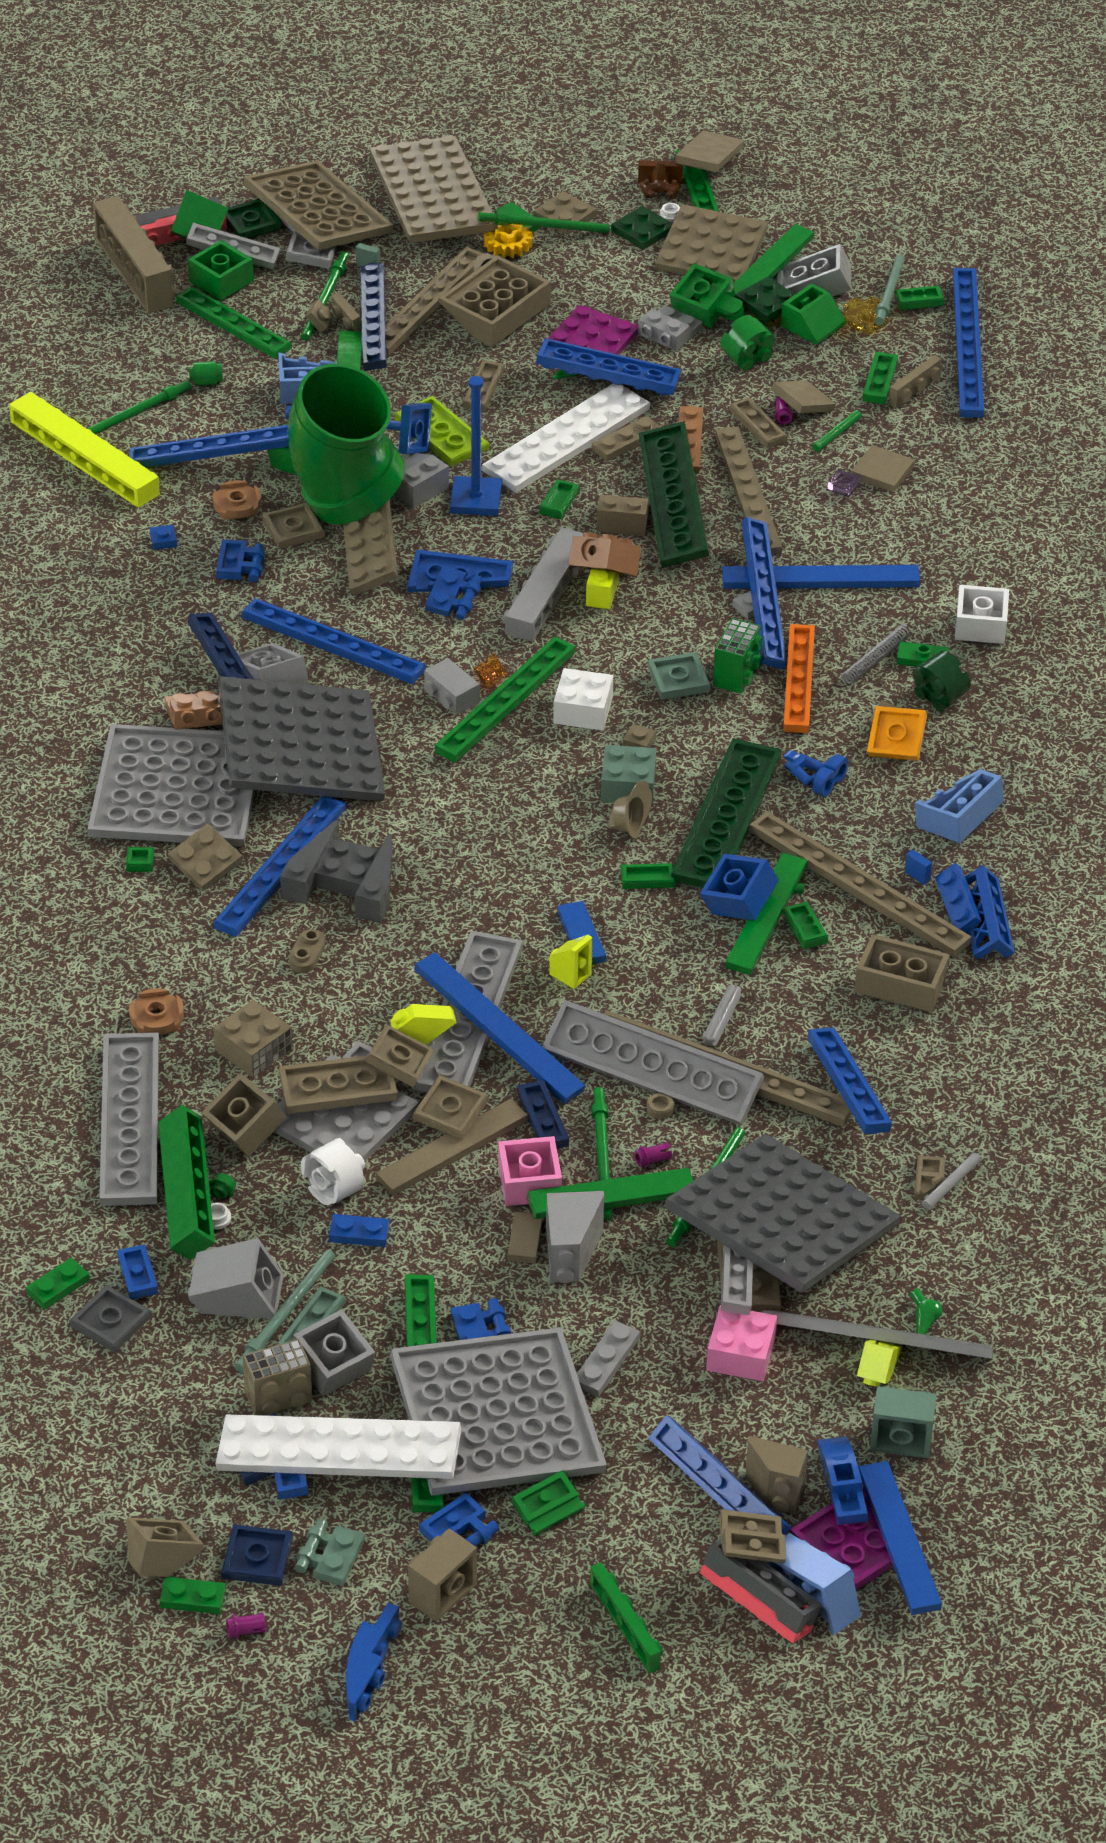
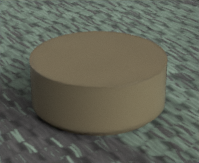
[647,1093,674,1119]

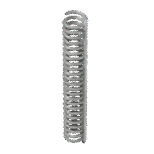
[841,624,910,684]

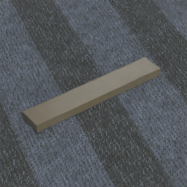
[376,1099,528,1196]

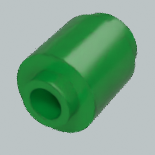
[189,361,223,386]

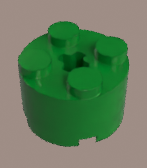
[720,315,774,371]

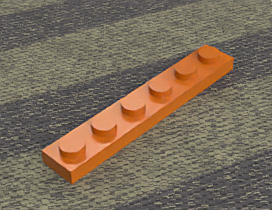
[783,624,815,733]

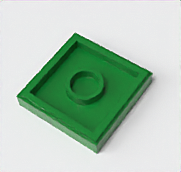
[170,190,228,240]

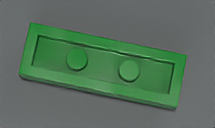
[862,351,898,405]

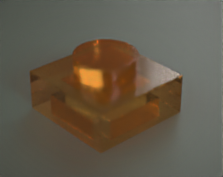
[473,653,508,689]

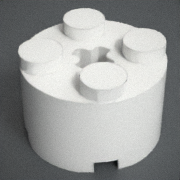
[301,1138,365,1205]

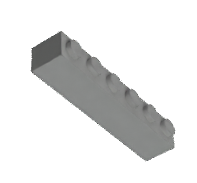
[503,527,583,642]

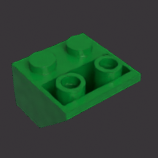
[781,283,846,345]

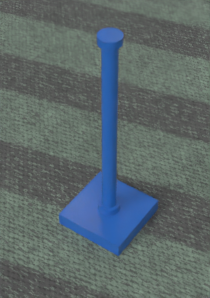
[450,376,502,516]
[285,403,432,454]

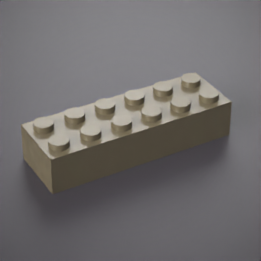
[93,196,175,313]

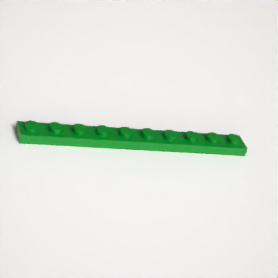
[404,1274,443,1513]

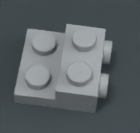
[638,305,703,351]

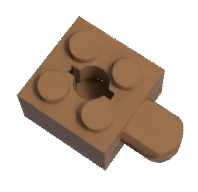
[568,532,641,576]

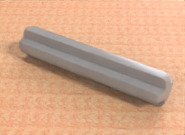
[702,985,742,1048]

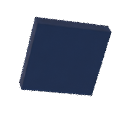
[221,1524,293,1586]

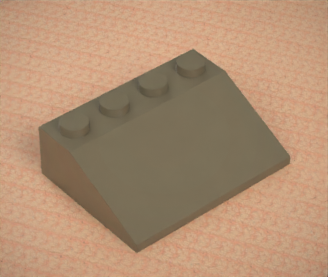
[439,255,551,347]

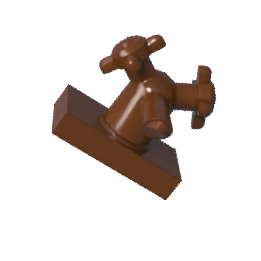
[638,160,683,199]

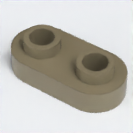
[289,929,325,973]

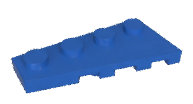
[407,549,513,592]

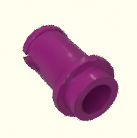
[773,397,793,425]
[634,1142,672,1168]
[226,1612,266,1639]

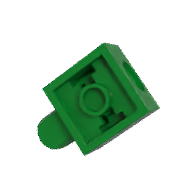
[669,263,744,328]

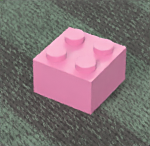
[498,1136,562,1206]
[707,1305,777,1381]

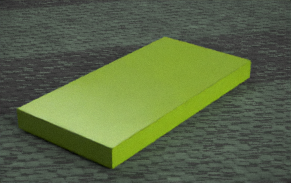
[394,396,489,467]

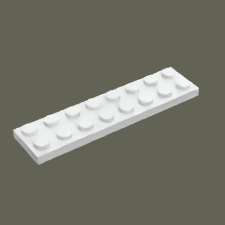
[482,384,650,493]
[216,1414,461,1479]

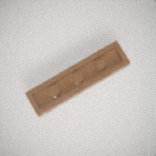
[679,406,703,473]

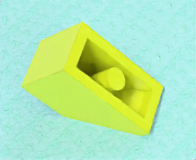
[586,568,620,609]
[549,935,592,989]
[390,1004,456,1045]
[857,1339,902,1387]

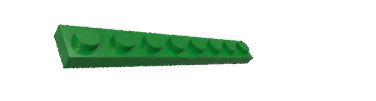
[435,636,575,763]

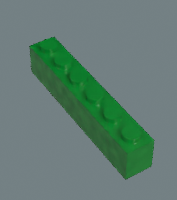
[158,1105,215,1260]

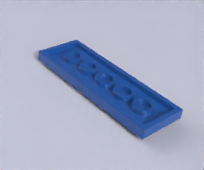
[536,338,681,395]

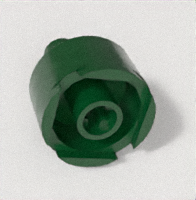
[913,651,971,712]

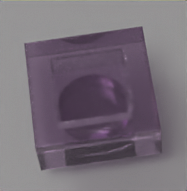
[827,469,860,497]

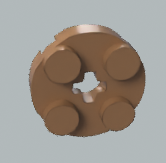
[213,480,261,520]
[129,988,184,1035]

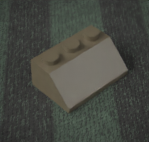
[854,934,950,1012]

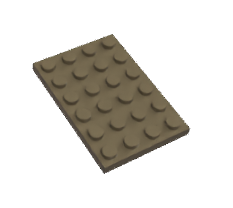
[243,160,394,250]

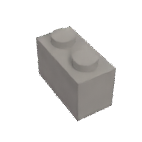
[424,658,480,715]

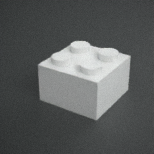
[955,585,1009,644]
[553,668,613,730]

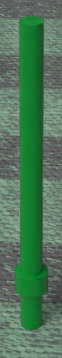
[478,211,610,233]
[301,251,349,341]
[86,380,191,434]
[591,1087,612,1221]
[666,1127,745,1247]

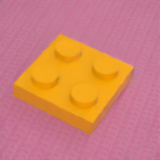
[867,706,927,761]

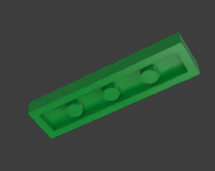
[590,1562,663,1674]

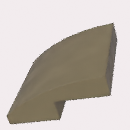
[719,1509,786,1563]

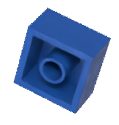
[700,854,779,921]

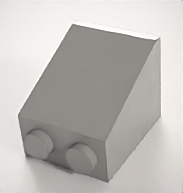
[546,1191,604,1283]
[188,1238,284,1319]

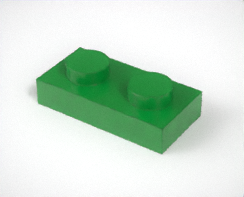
[26,1257,90,1310]
[160,1577,226,1615]

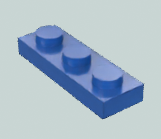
[935,863,982,933]

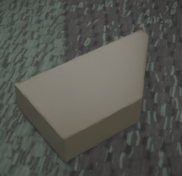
[914,1155,946,1200]

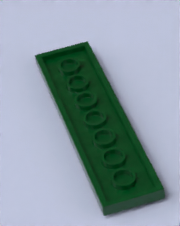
[638,421,710,568]
[671,738,782,888]

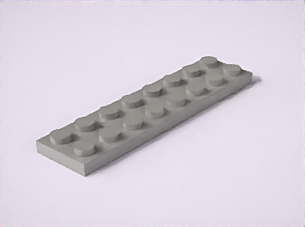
[412,931,523,1092]
[542,1000,764,1126]
[100,1032,159,1206]

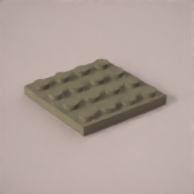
[655,204,768,283]

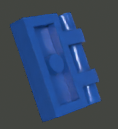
[216,539,265,582]
[425,565,482,620]
[451,1298,512,1340]
[420,1493,499,1546]

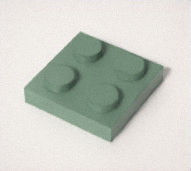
[648,652,710,700]

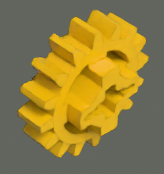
[484,224,532,258]

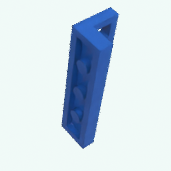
[965,865,1015,959]

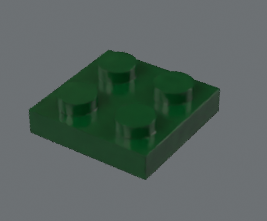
[226,199,281,239]
[611,206,673,250]
[735,276,795,323]

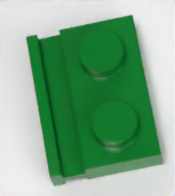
[511,1470,586,1537]

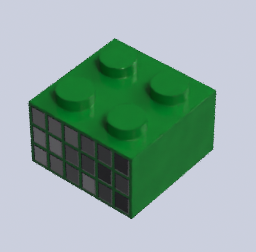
[713,618,763,694]

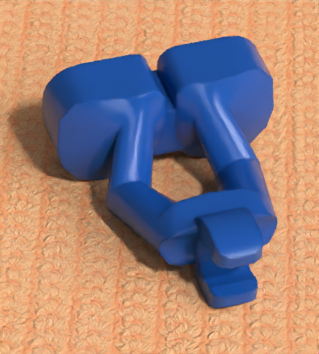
[784,750,848,797]

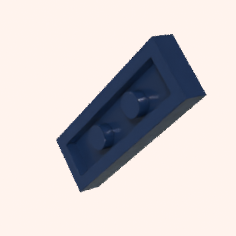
[517,1080,569,1149]

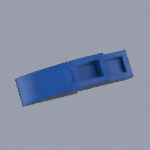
[817,1436,868,1525]
[346,1603,402,1721]

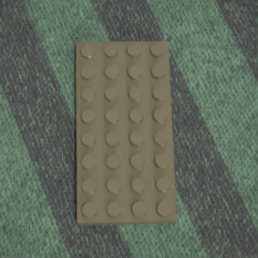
[370,135,498,243]

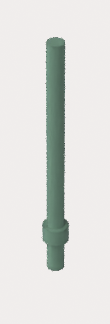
[875,254,905,325]
[234,1250,335,1373]

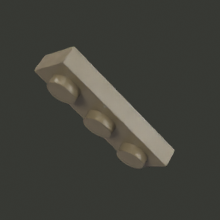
[889,355,942,408]
[592,416,661,462]

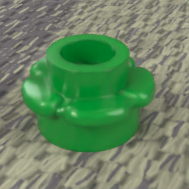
[209,1173,236,1199]

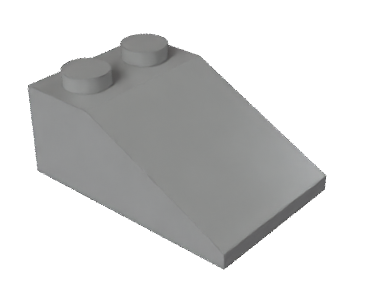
[777,244,851,297]
[394,453,449,509]
[238,643,309,684]

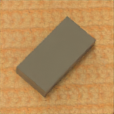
[507,1212,543,1264]

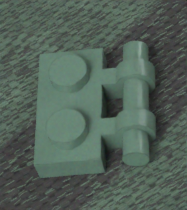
[294,1519,365,1586]

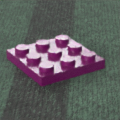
[548,305,638,355]
[790,1488,893,1590]

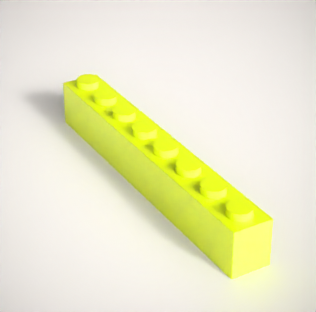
[9,392,160,508]

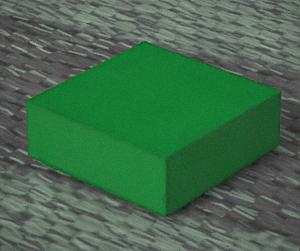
[126,847,154,872]

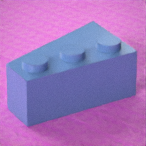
[278,353,337,404]
[915,769,1004,843]
[765,1533,861,1635]

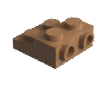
[165,691,223,730]

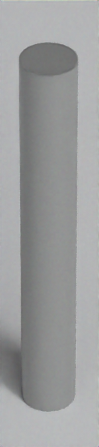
[922,1153,981,1210]

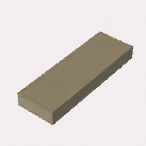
[463,360,505,412]
[729,397,788,449]

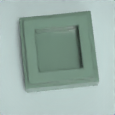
[356,243,380,266]

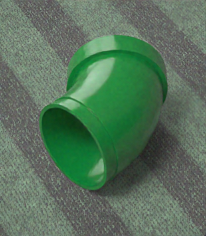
[287,364,405,524]

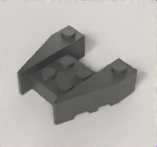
[280,820,392,923]

